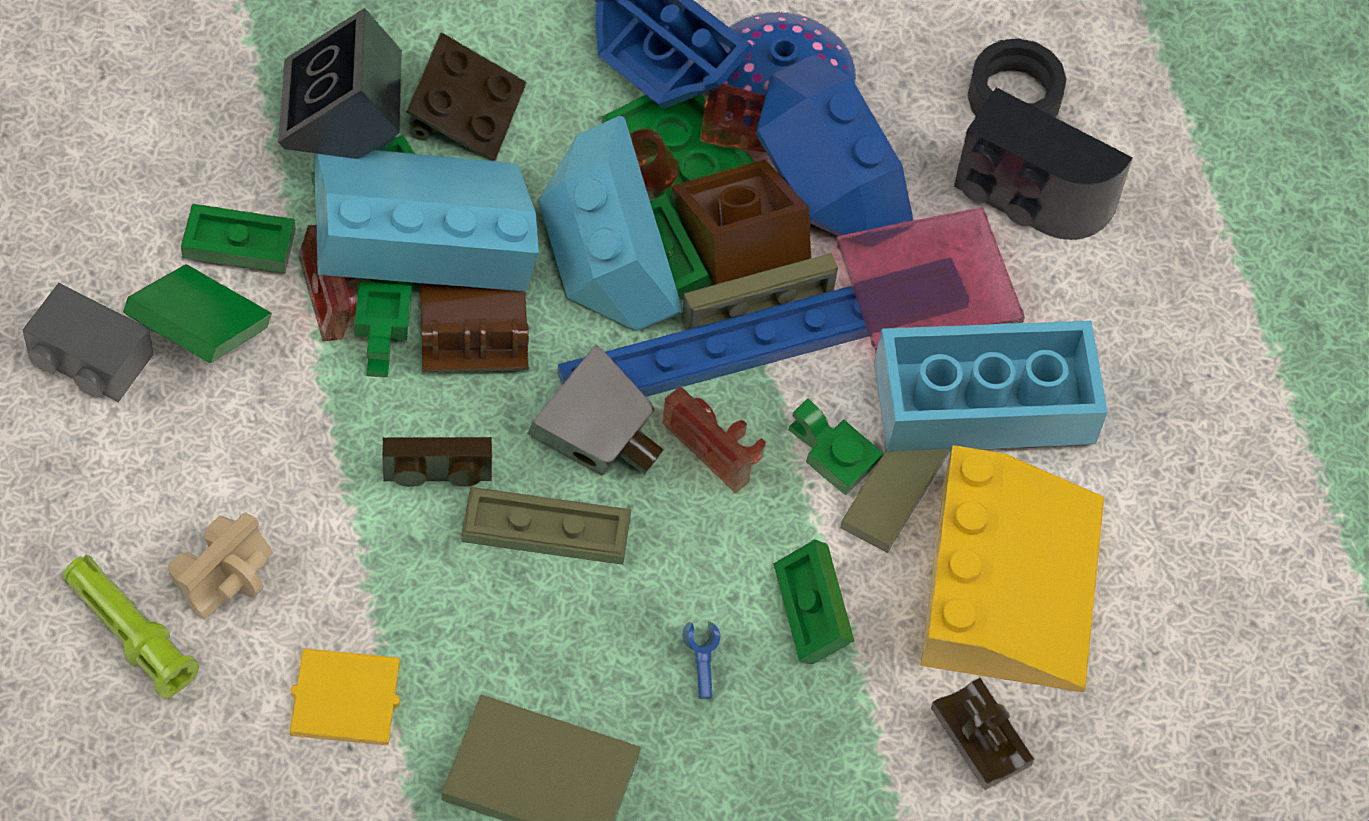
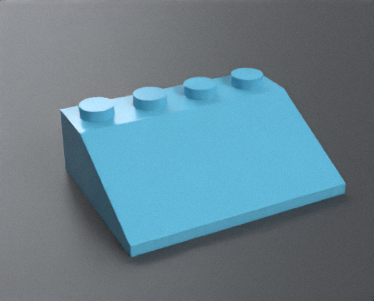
[314,150,539,291]

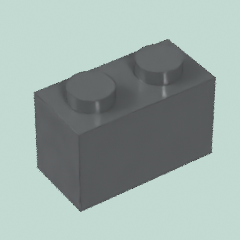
[22,282,154,403]

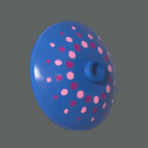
[709,12,856,134]

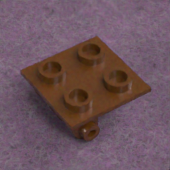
[421,283,529,372]

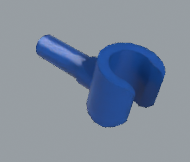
[682,621,721,699]

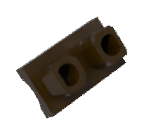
[931,677,1034,791]

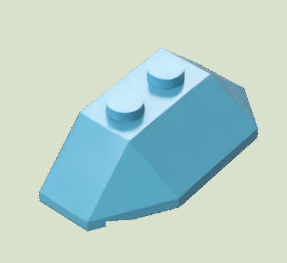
[538,116,683,330]

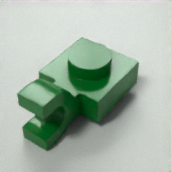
[354,281,412,378]
[788,398,883,495]

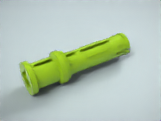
[62,555,199,698]

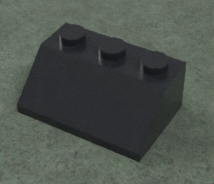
[278,8,402,159]

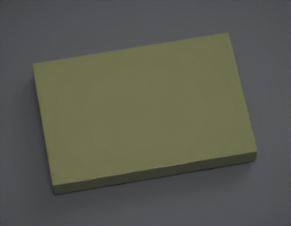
[442,694,641,821]

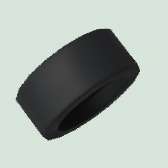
[967,38,1067,118]

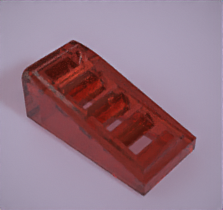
[701,84,766,153]

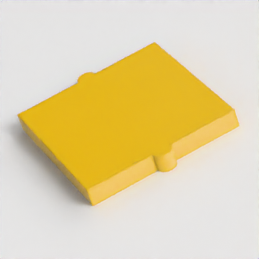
[290,648,400,746]

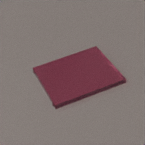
[837,207,1025,353]

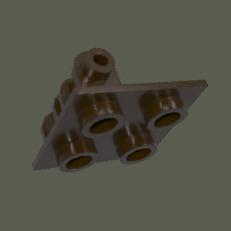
[406,32,527,161]

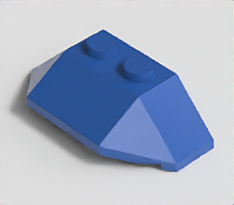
[595,0,754,109]
[756,55,915,250]

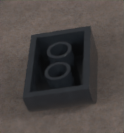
[954,87,1133,240]

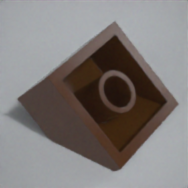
[671,159,811,285]

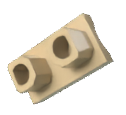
[167,512,273,620]

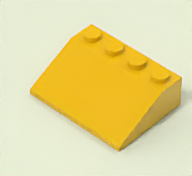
[920,445,1104,692]

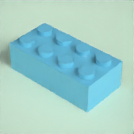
[874,321,1108,452]

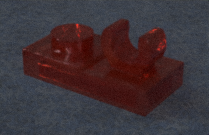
[298,225,357,341]
[662,386,766,494]

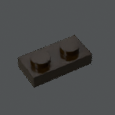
[382,437,492,487]

